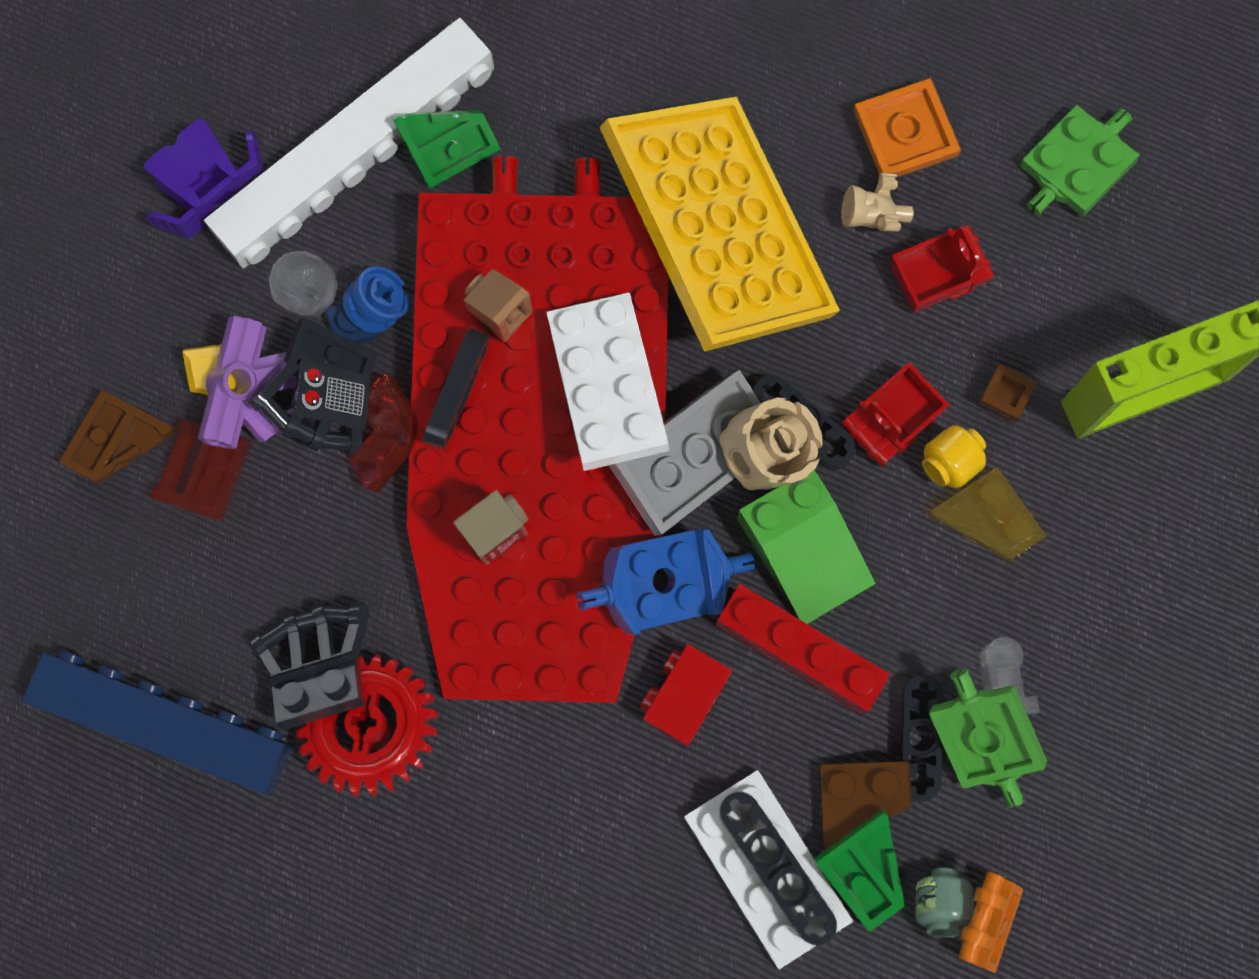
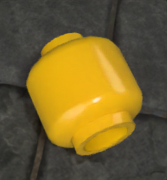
[922,425,986,488]

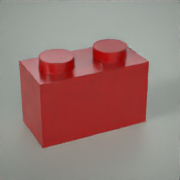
[640,644,733,748]

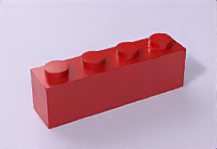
[715,584,891,716]

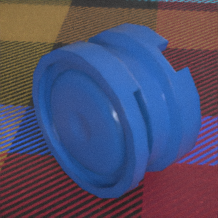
[343,266,410,334]

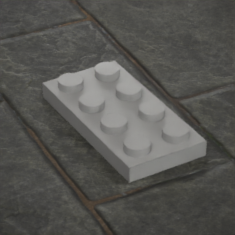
[609,370,760,536]

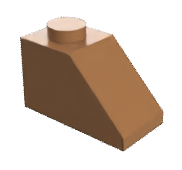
[463,269,533,343]

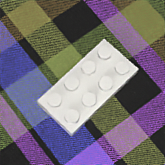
[547,293,669,471]
[684,770,853,969]

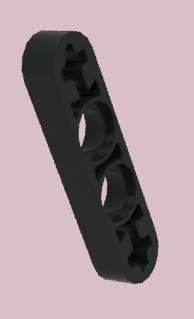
[719,792,837,945]

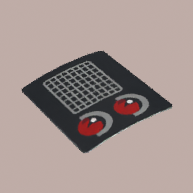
[295,360,370,429]

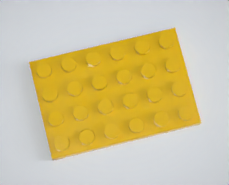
[600,97,840,352]

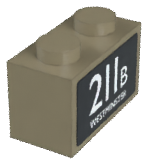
[453,490,529,565]

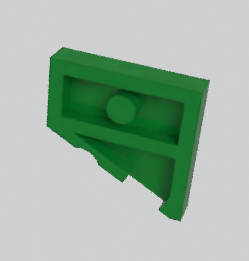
[390,110,501,188]
[815,808,905,932]

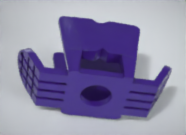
[144,119,264,239]

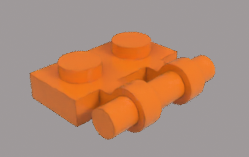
[958,871,1024,973]

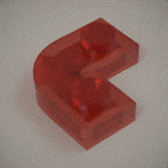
[349,374,417,493]

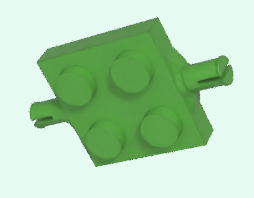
[1021,105,1140,217]
[929,668,1047,808]

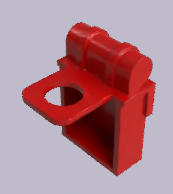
[889,225,995,314]
[841,362,950,467]

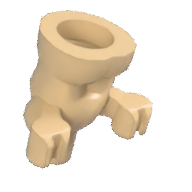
[841,172,914,232]

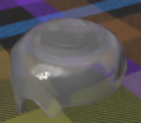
[268,250,338,317]

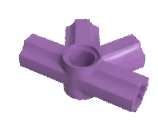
[197,316,297,449]

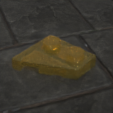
[929,467,1046,562]

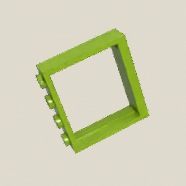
[1061,300,1259,439]

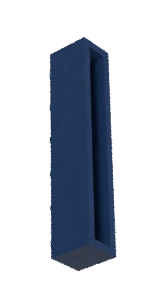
[22,650,292,796]

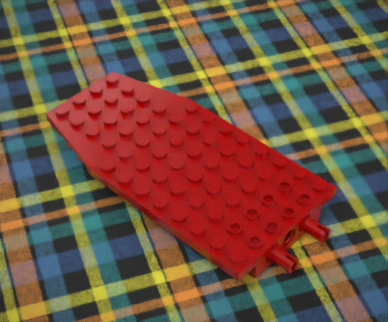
[407,156,668,703]

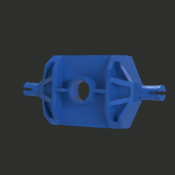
[576,529,755,635]

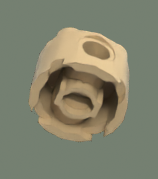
[719,397,822,490]

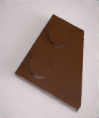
[58,390,175,485]
[821,762,912,850]

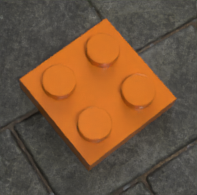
[853,78,961,178]

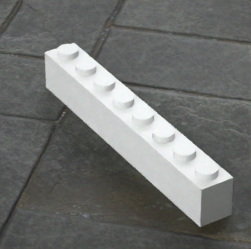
[204,18,494,269]

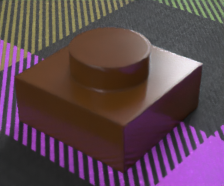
[978,364,1037,423]

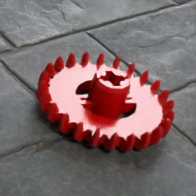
[295,655,439,797]

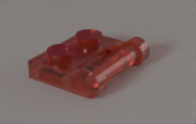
[150,419,251,522]

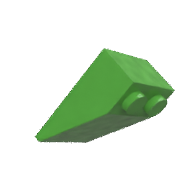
[737,470,876,624]

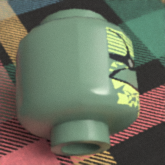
[916,868,973,937]

